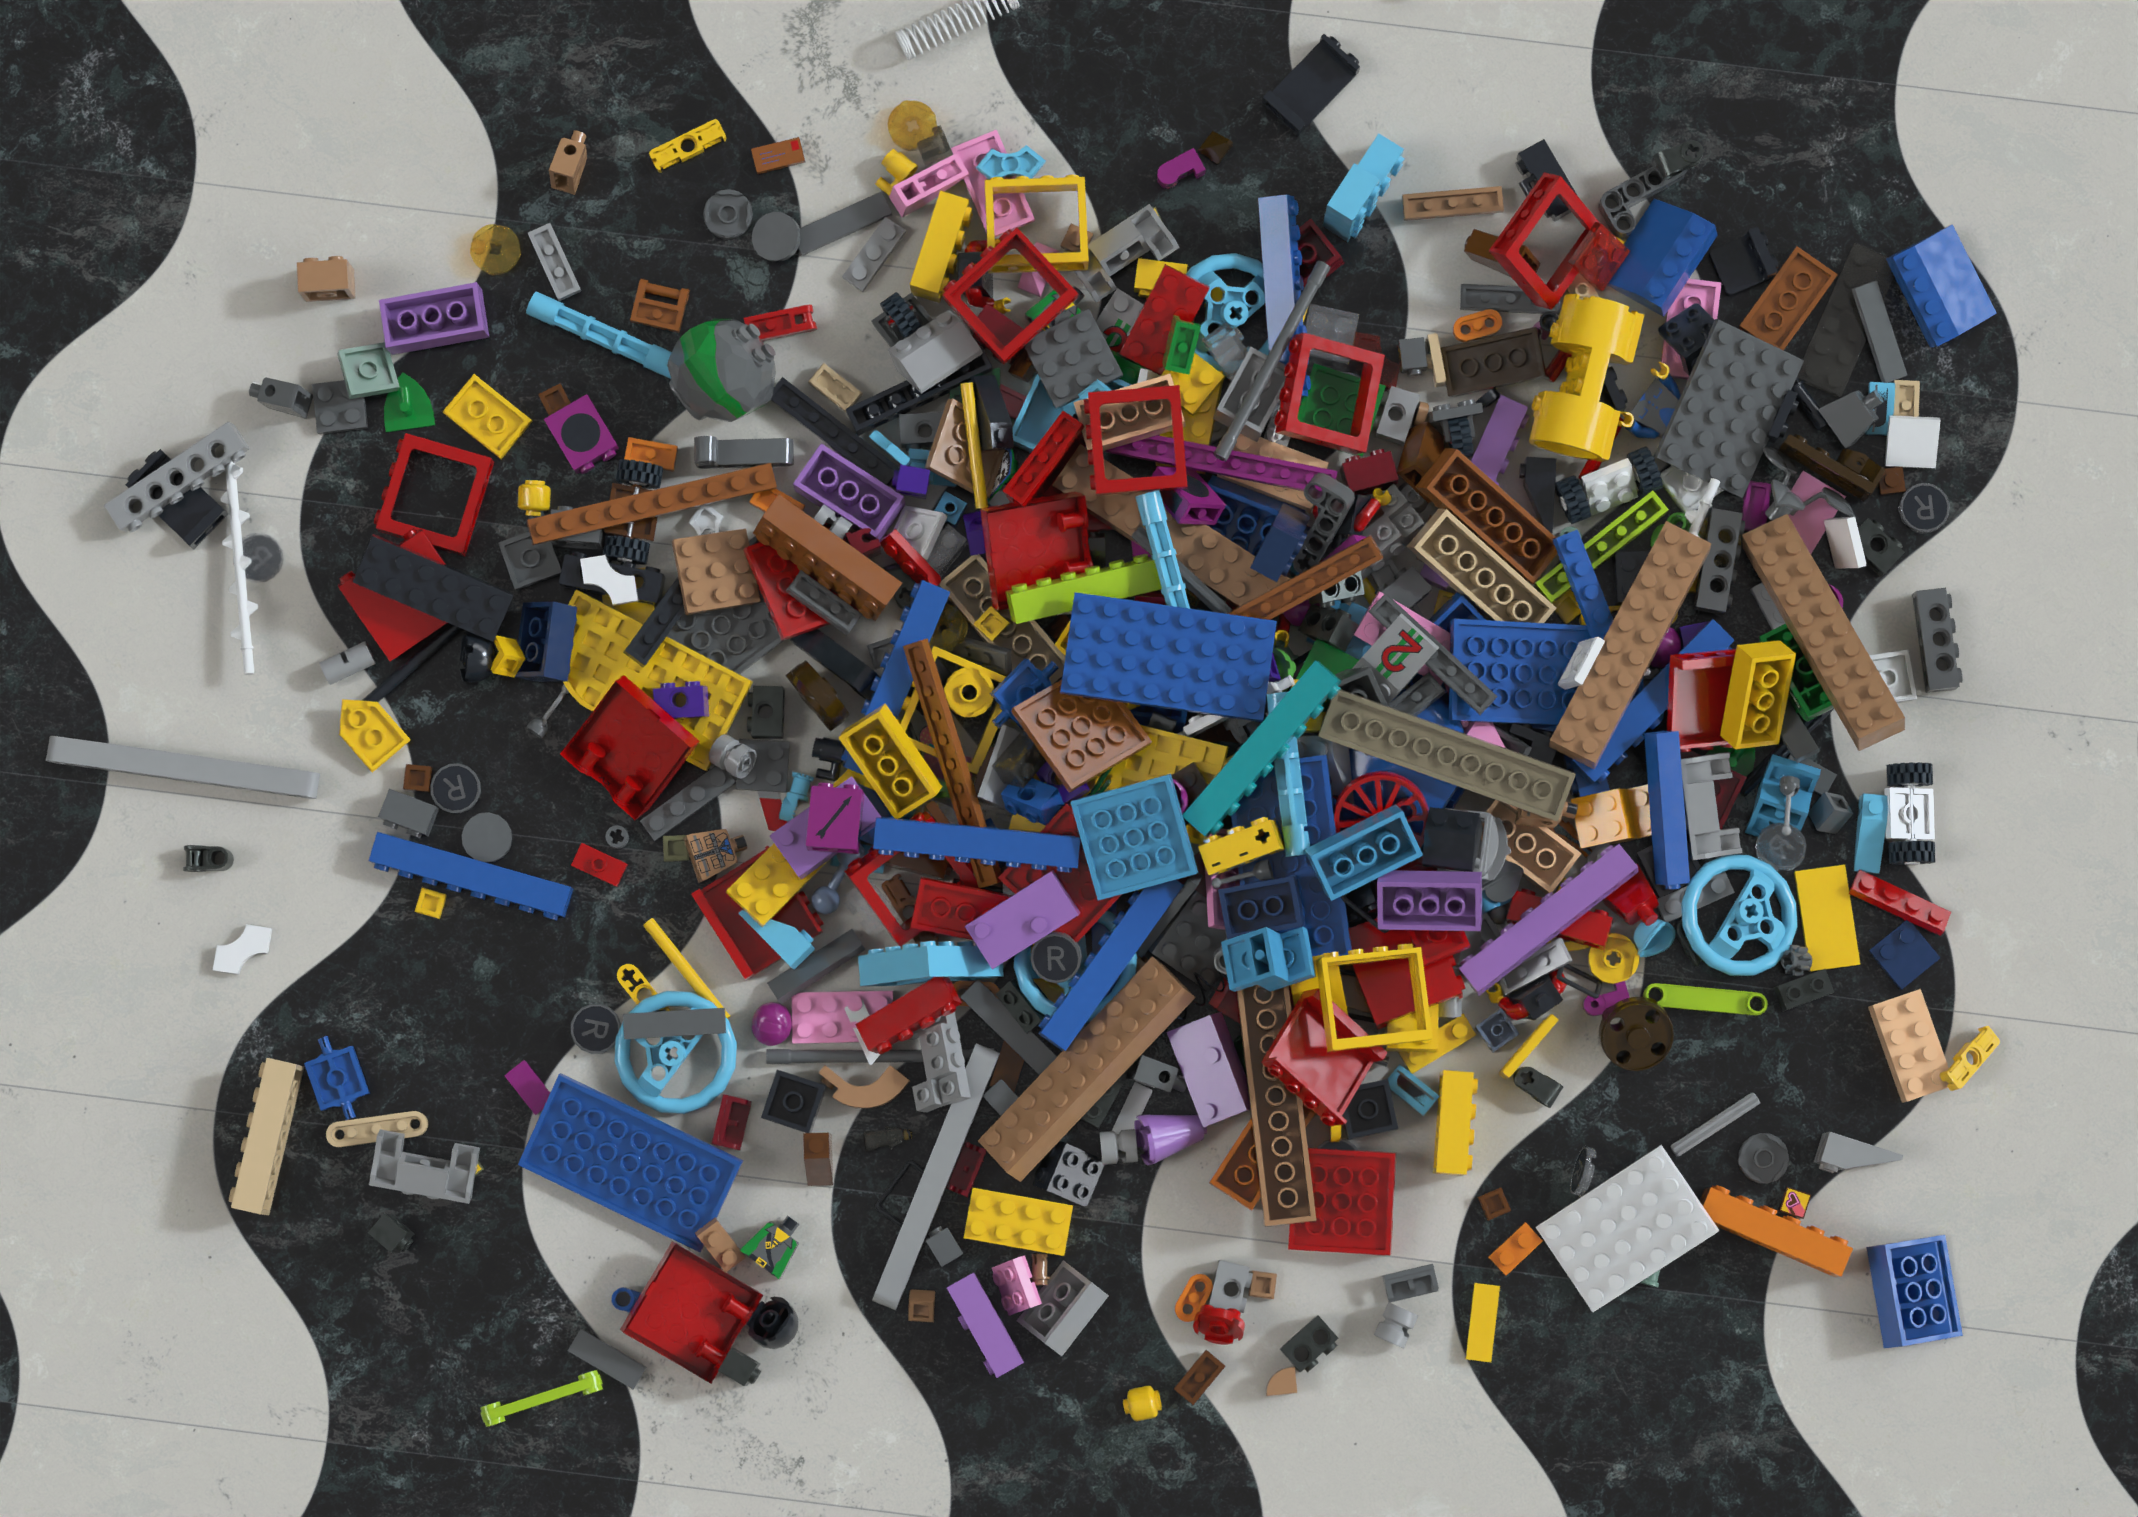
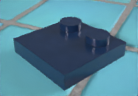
[1868,920,1940,990]

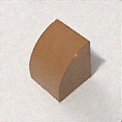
[1266,1367,1297,1396]

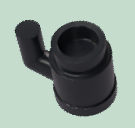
[812,737,845,782]

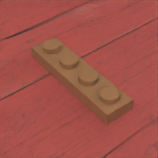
[1402,186,1504,221]

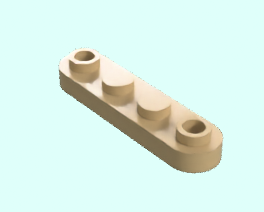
[326,1111,428,1147]

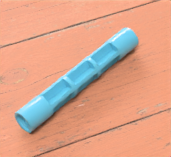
[526,291,672,379]
[1135,490,1190,609]
[1266,692,1310,857]

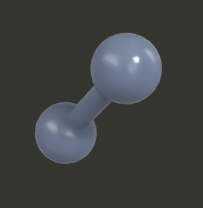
[812,843,865,914]

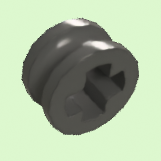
[605,825,629,849]

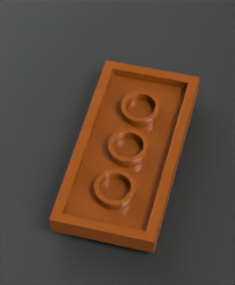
[1738,246,1838,350]

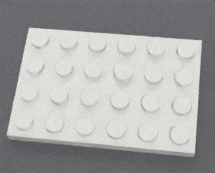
[1536,1145,1719,1312]

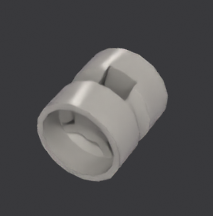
[814,504,853,540]
[709,734,757,779]
[1100,1129,1138,1165]
[1374,1302,1418,1349]

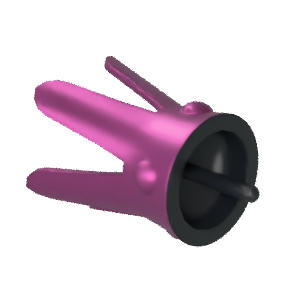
[1533,312,1559,340]

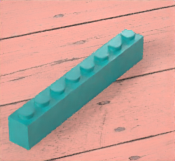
[1183,660,1342,836]

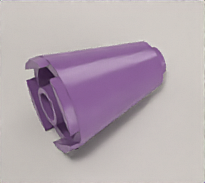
[1134,1115,1207,1165]

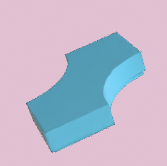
[976,145,1046,180]
[869,430,912,466]

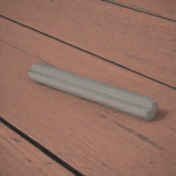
[1671,1093,1760,1156]

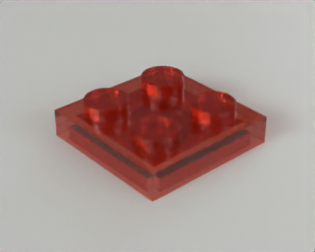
[1568,222,1630,292]

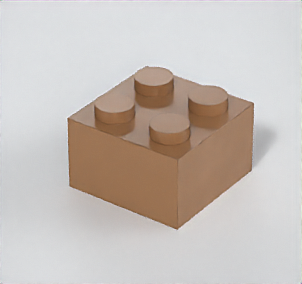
[297,256,356,302]

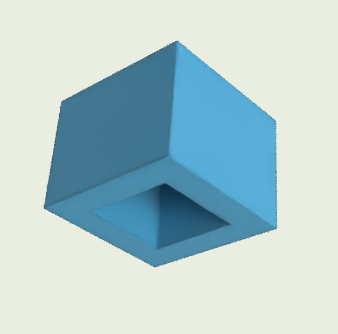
[934,491,968,528]

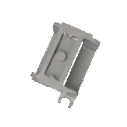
[1437,808,1511,881]

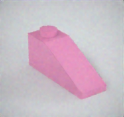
[889,153,969,217]

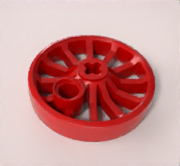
[1334,771,1429,848]

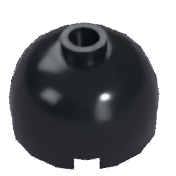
[460,632,499,683]
[746,1296,799,1349]

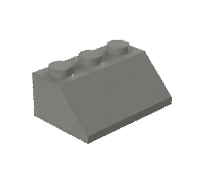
[888,310,983,394]
[978,724,1035,811]
[1017,1260,1109,1356]

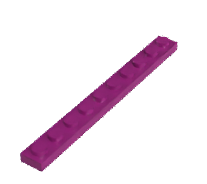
[1085,435,1337,492]

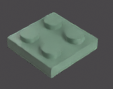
[337,342,399,399]

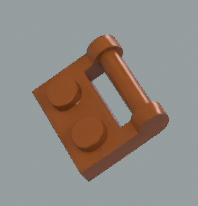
[630,279,690,333]

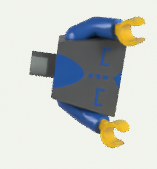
[1617,361,1681,439]

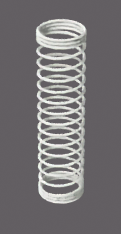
[895,0,1020,60]

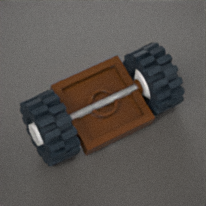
[603,459,663,565]

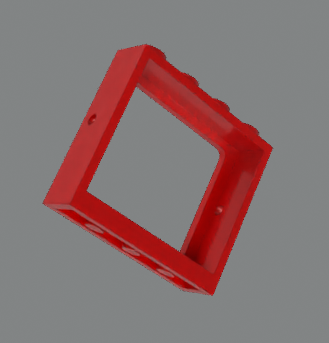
[1489,172,1607,310]
[943,227,1078,364]
[1274,333,1385,454]
[1084,385,1188,496]
[374,433,494,557]
[844,811,980,947]

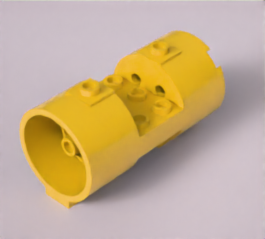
[1529,294,1644,462]

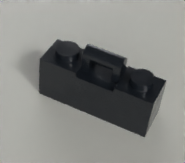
[1515,139,1578,222]

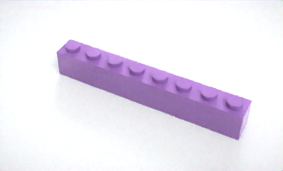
[1420,395,1529,591]
[1459,844,1638,996]

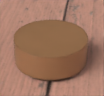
[1412,401,1429,426]

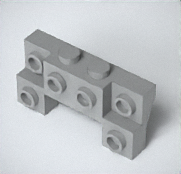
[1074,204,1180,302]
[1320,484,1426,585]
[1681,752,1742,860]
[908,1012,971,1112]
[369,1129,480,1204]

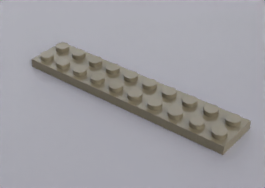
[1318,689,1576,822]

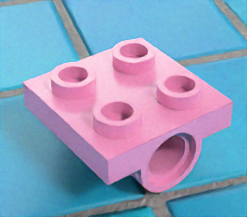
[992,1255,1042,1316]

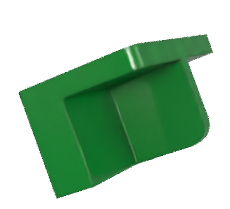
[1162,315,1201,374]

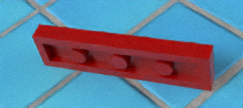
[1849,869,1951,936]

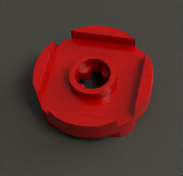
[1193,1304,1245,1345]

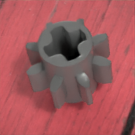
[1781,945,1812,977]

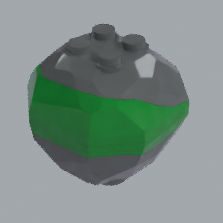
[667,319,776,422]

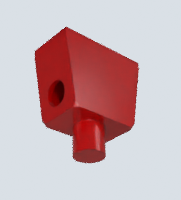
[1602,863,1659,926]

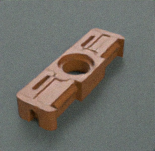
[882,874,939,947]

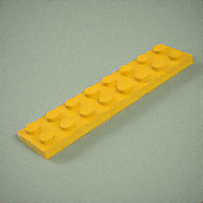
[726,769,874,927]

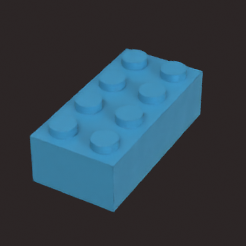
[1304,804,1423,901]

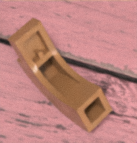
[819,1065,910,1109]

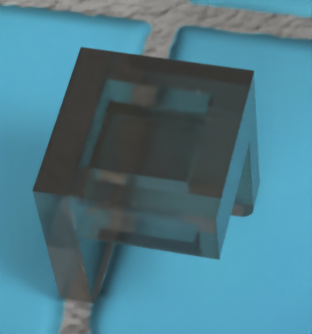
[917,125,953,166]

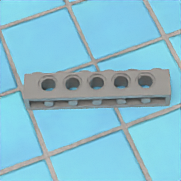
[104,422,250,533]

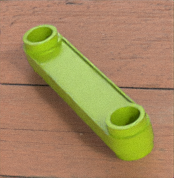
[1643,983,1768,1016]
[480,1370,603,1427]

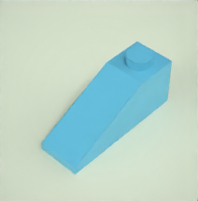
[1854,794,1888,874]
[738,910,815,970]

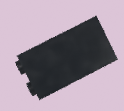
[1262,34,1360,136]
[125,449,228,549]

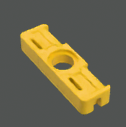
[649,119,727,173]
[1939,1026,2000,1091]

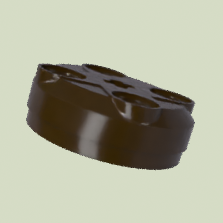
[785,660,850,732]
[1599,997,1674,1071]

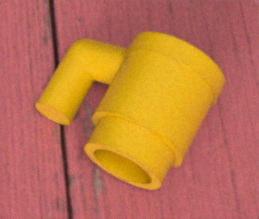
[875,149,918,196]

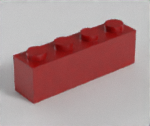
[1506,888,1613,951]
[855,977,962,1054]

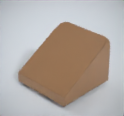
[908,1290,935,1322]

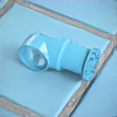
[779,772,814,822]

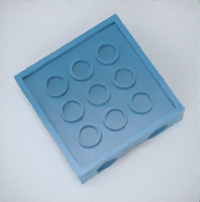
[1070,773,1198,901]

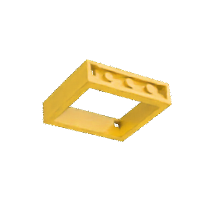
[985,174,1089,273]
[897,646,1006,775]
[1316,944,1433,1052]

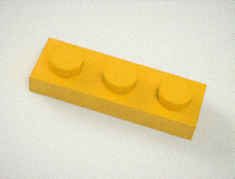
[1398,1013,1476,1074]

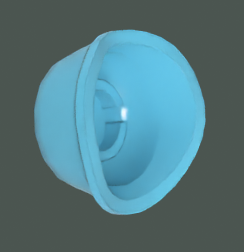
[1633,919,1676,957]

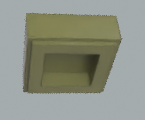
[663,835,690,862]

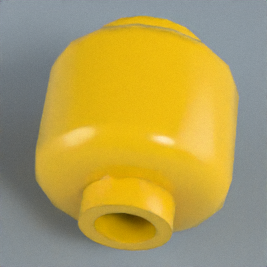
[517,480,551,516]
[1123,1386,1162,1421]

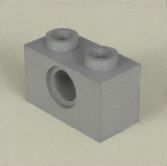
[1372,386,1420,446]
[1209,1260,1253,1313]

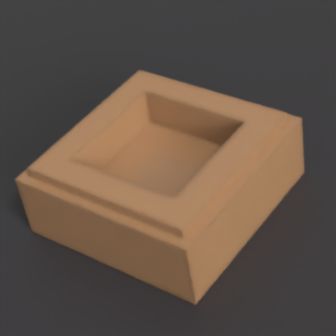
[1248,1271,1277,1299]

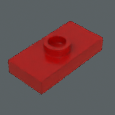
[571,843,628,887]

